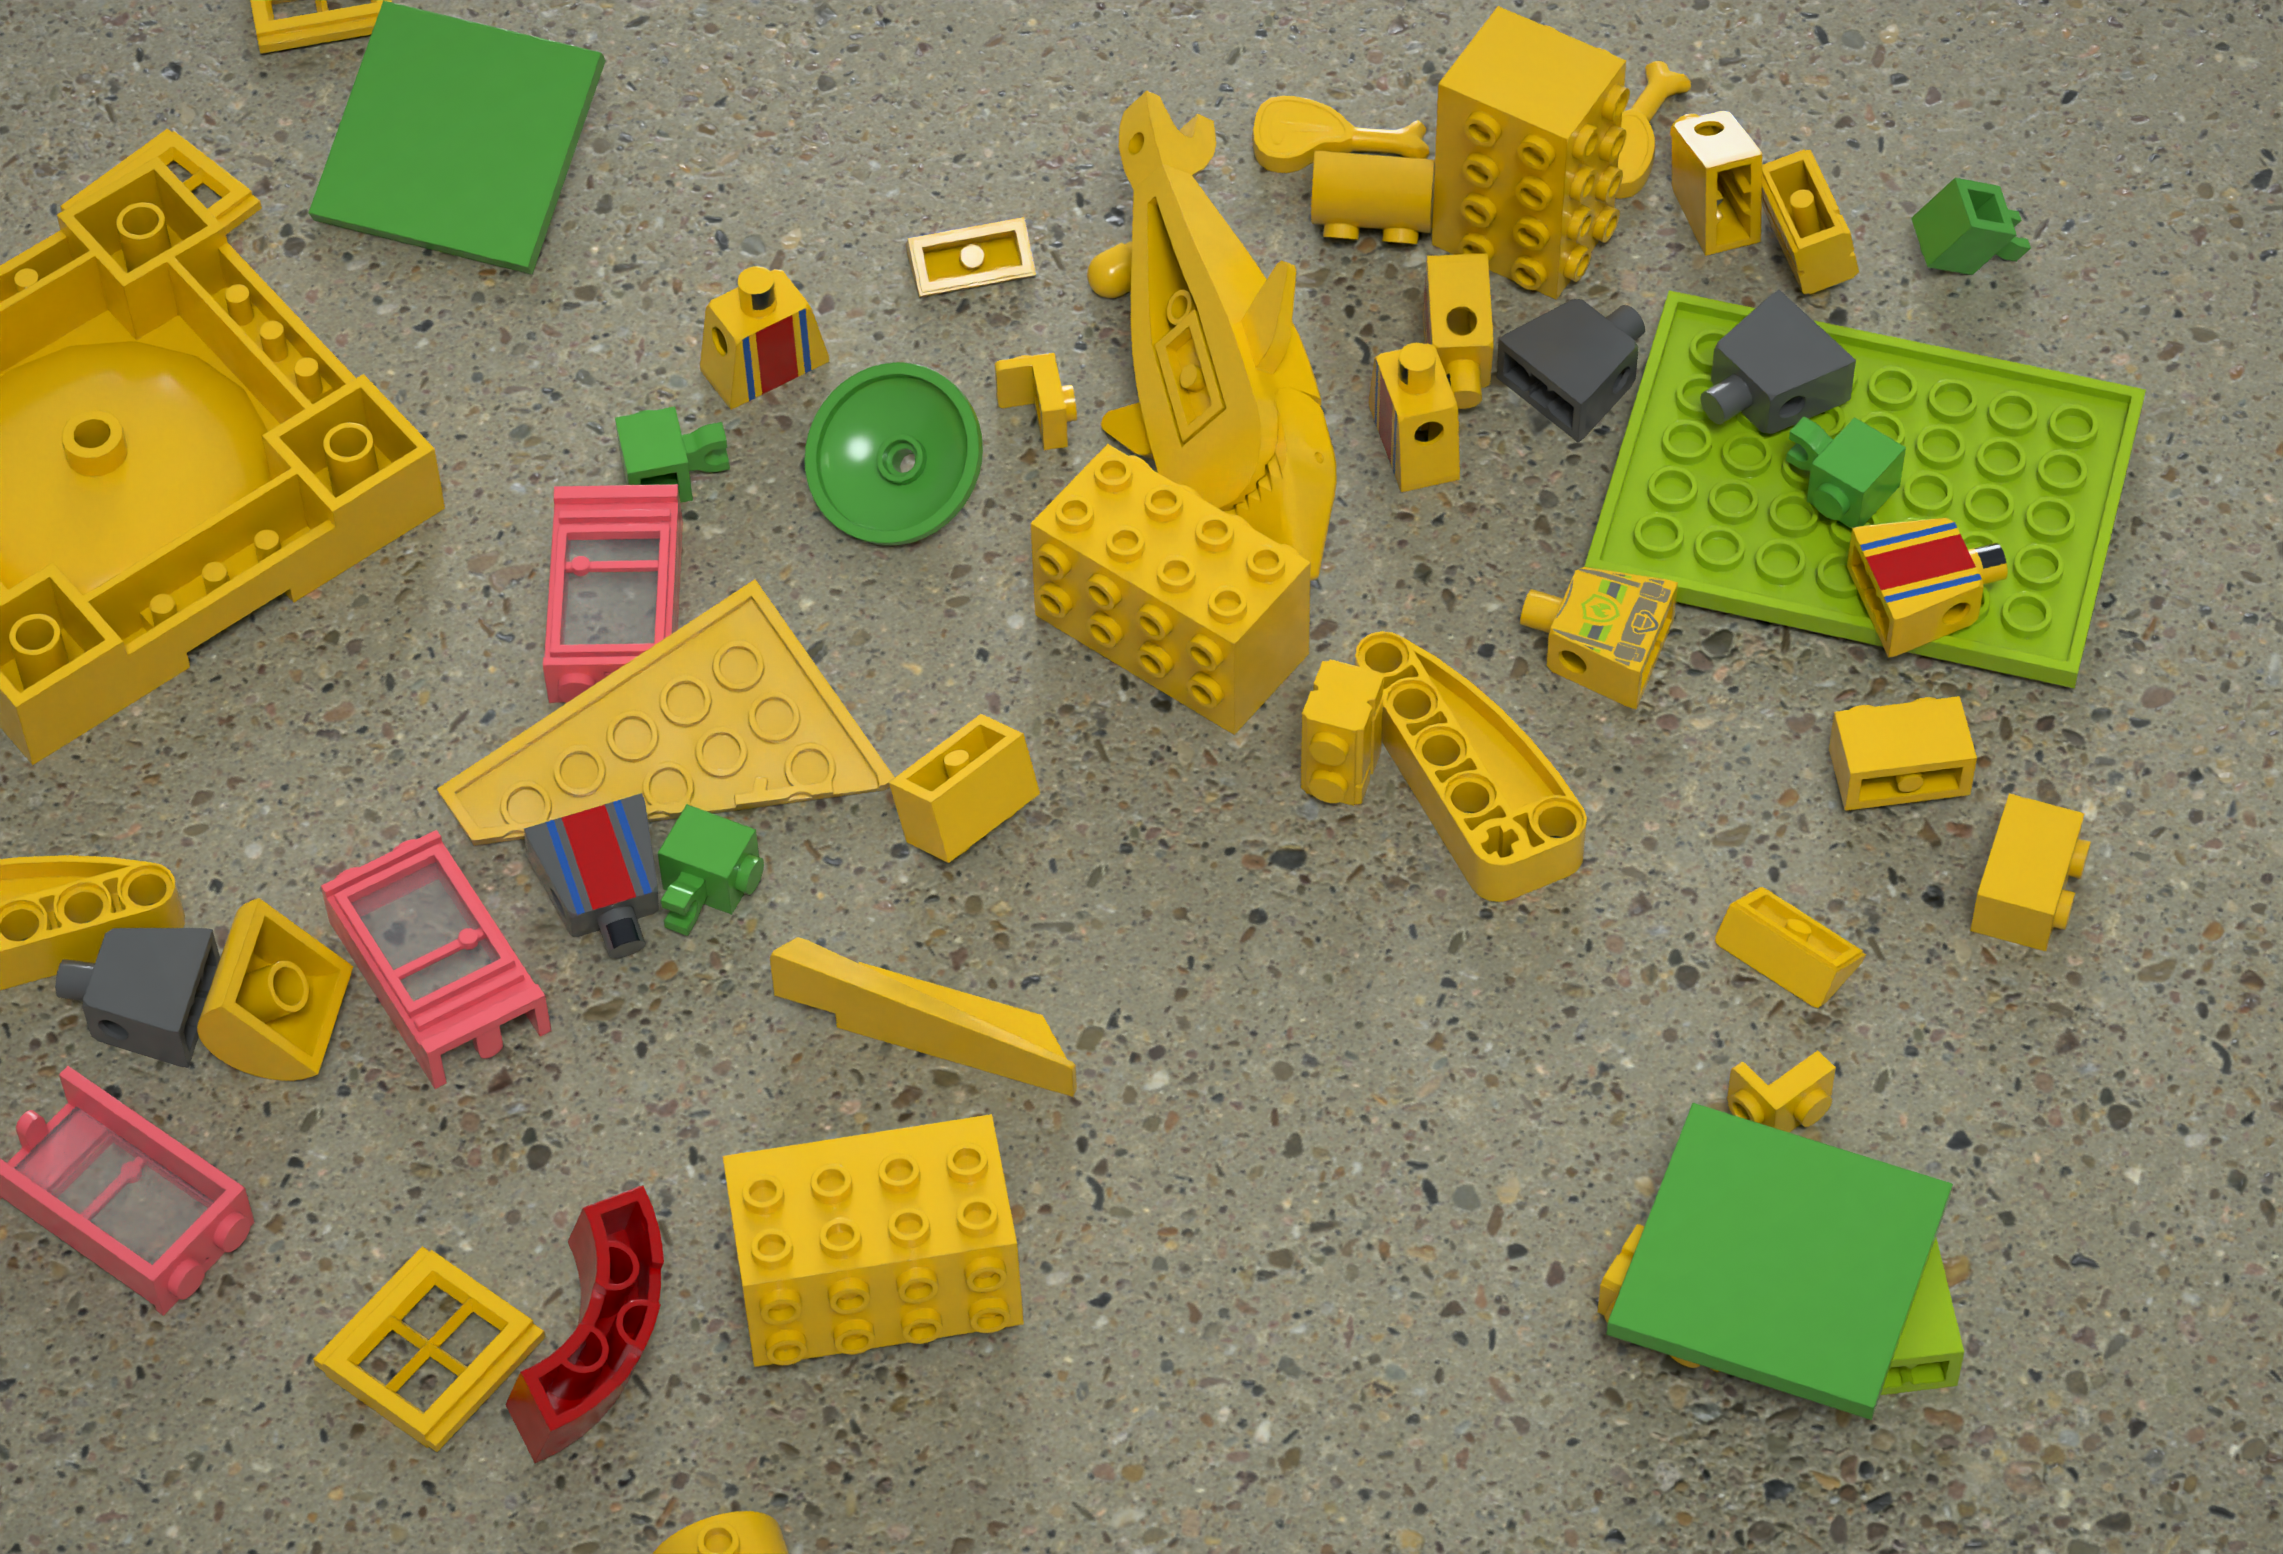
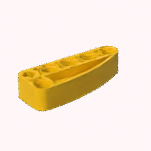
[1355,631,1587,902]
[0,855,185,990]

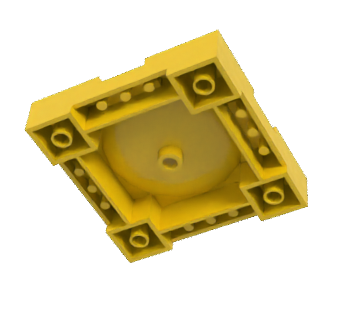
[0,156,445,765]

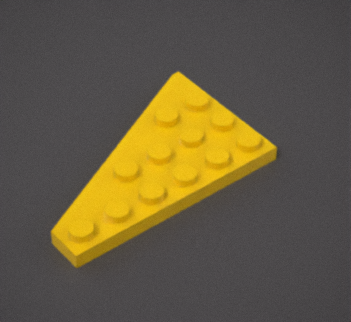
[437,579,895,846]

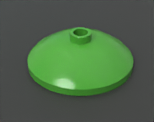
[805,362,983,546]

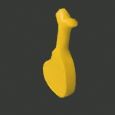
[1615,61,1691,199]
[1252,96,1430,173]

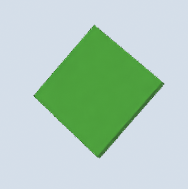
[308,0,606,275]
[1606,1103,1953,1420]

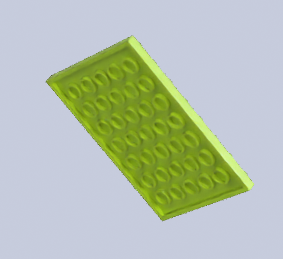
[1584,290,2146,689]

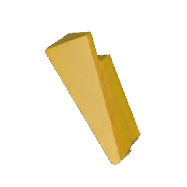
[770,937,1077,1097]

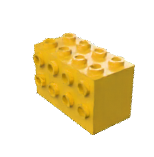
[1432,6,1630,300]
[1030,444,1311,735]
[723,1114,1024,1367]

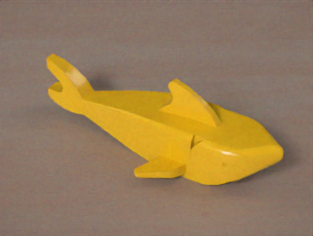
[1101,90,1337,581]

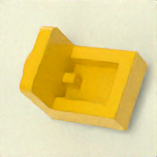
[994,353,1077,450]
[1727,1050,1836,1132]

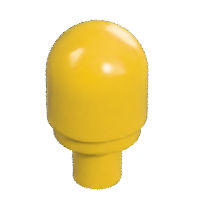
[1087,241,1132,298]

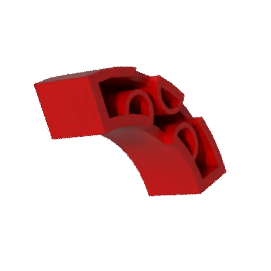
[505,1185,664,1463]

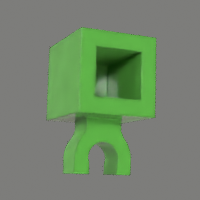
[1911,177,2031,275]
[615,406,730,503]
[1786,416,1906,528]
[658,804,764,936]

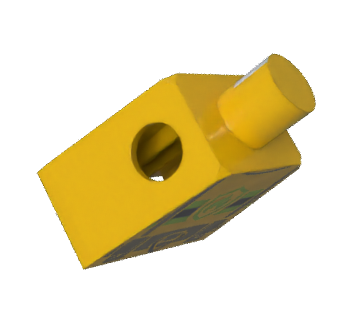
[1520,567,1678,710]

